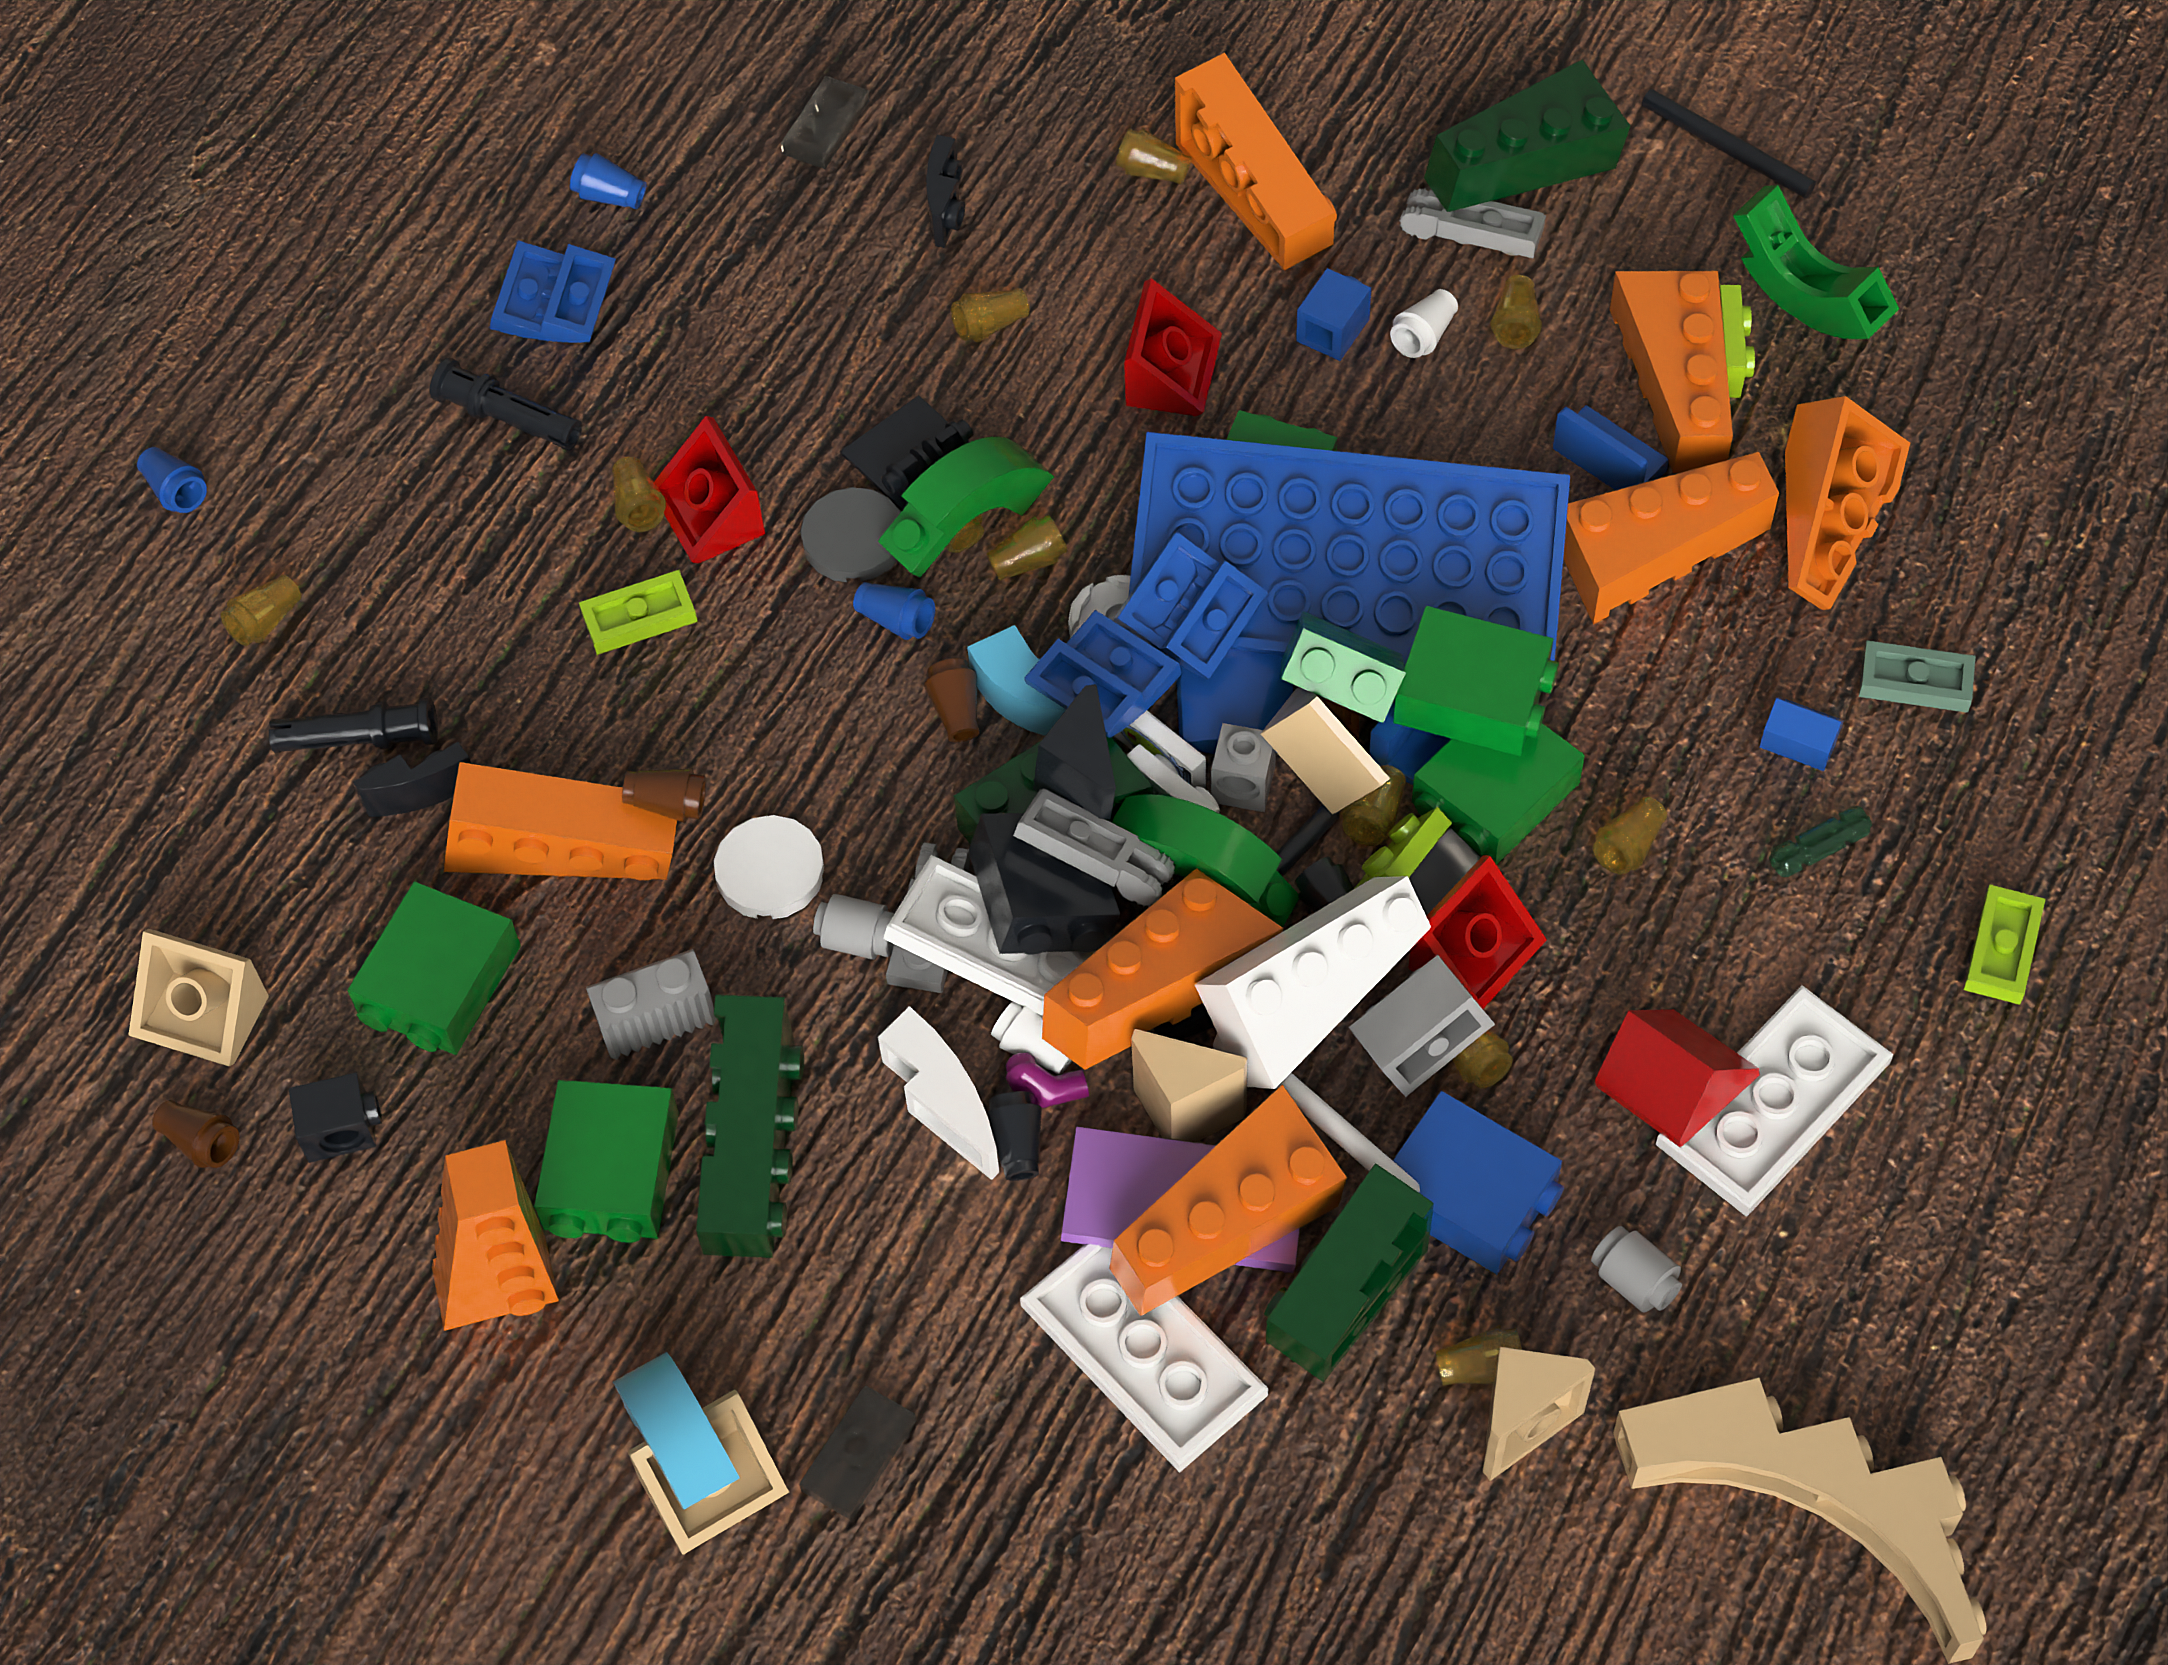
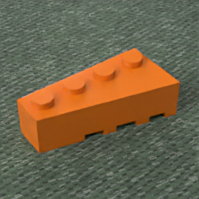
[1042,868,1283,1070]
[432,1140,559,1331]

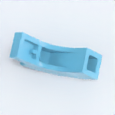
[967,625,1066,735]
[613,1352,740,1510]

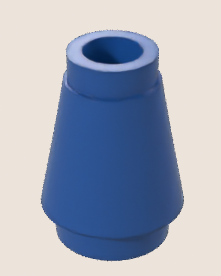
[570,153,647,210]
[137,447,207,513]
[853,582,935,640]

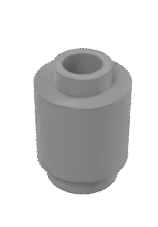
[813,894,895,960]
[1591,1226,1682,1313]

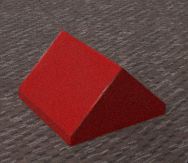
[1124,278,1222,416]
[649,416,765,563]
[1408,855,1547,1009]
[1595,1009,1760,1148]

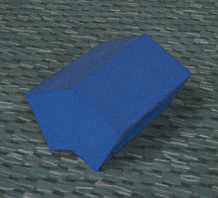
[1759,697,1844,771]

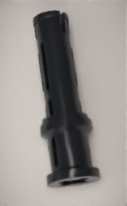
[429,357,582,451]
[269,697,438,753]

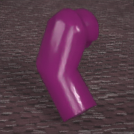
[1006,1052,1089,1108]

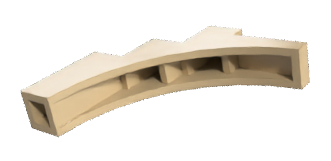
[1613,1378,1986,1664]

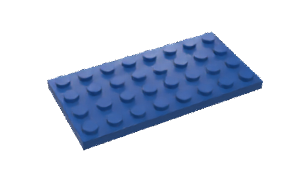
[1128,432,1570,666]

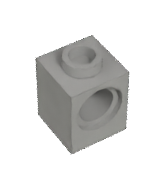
[1211,723,1276,812]

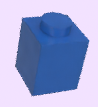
[1296,268,1371,361]

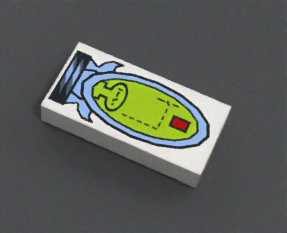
[1114,711,1206,788]

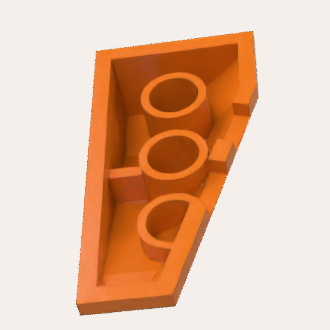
[1785,396,1910,610]

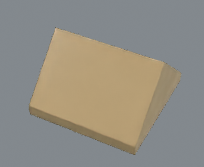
[1261,687,1390,815]
[129,929,269,1066]
[1131,1029,1247,1143]
[1483,1347,1595,1481]
[628,1390,789,1554]

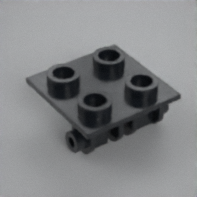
[840,395,974,511]

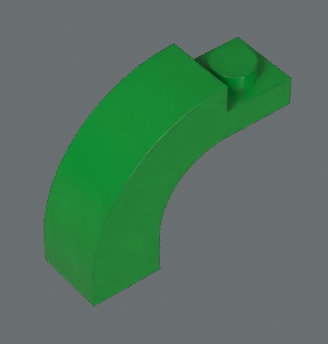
[1733,185,1899,339]
[878,437,1055,578]
[1111,794,1299,927]

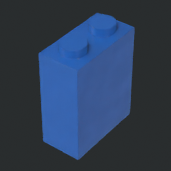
[1393,1091,1564,1275]

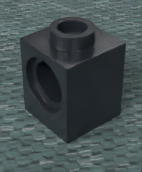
[289,1072,382,1163]

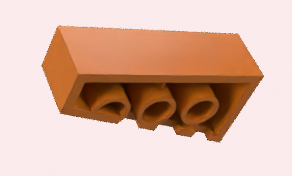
[1175,52,1337,270]
[1610,271,1733,473]
[1563,452,1779,625]
[444,762,677,880]
[1109,1084,1347,1316]

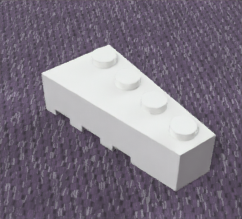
[1194,876,1431,1089]

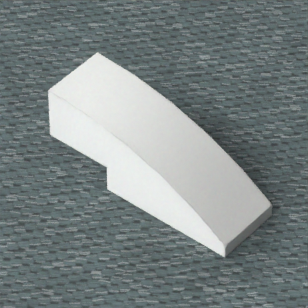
[878,1006,999,1180]

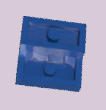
[489,240,616,343]
[1113,531,1268,680]
[1024,610,1182,738]
[1177,649,1293,754]

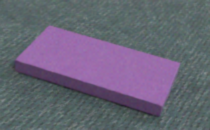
[1061,1127,1299,1273]

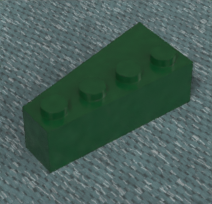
[1424,59,1631,212]
[696,995,804,1258]

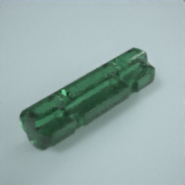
[1769,806,1872,877]

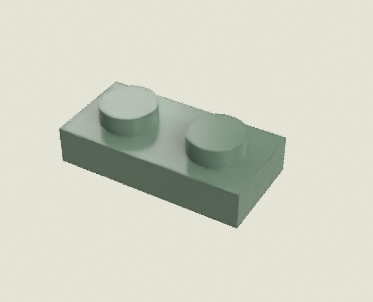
[1859,640,1976,713]

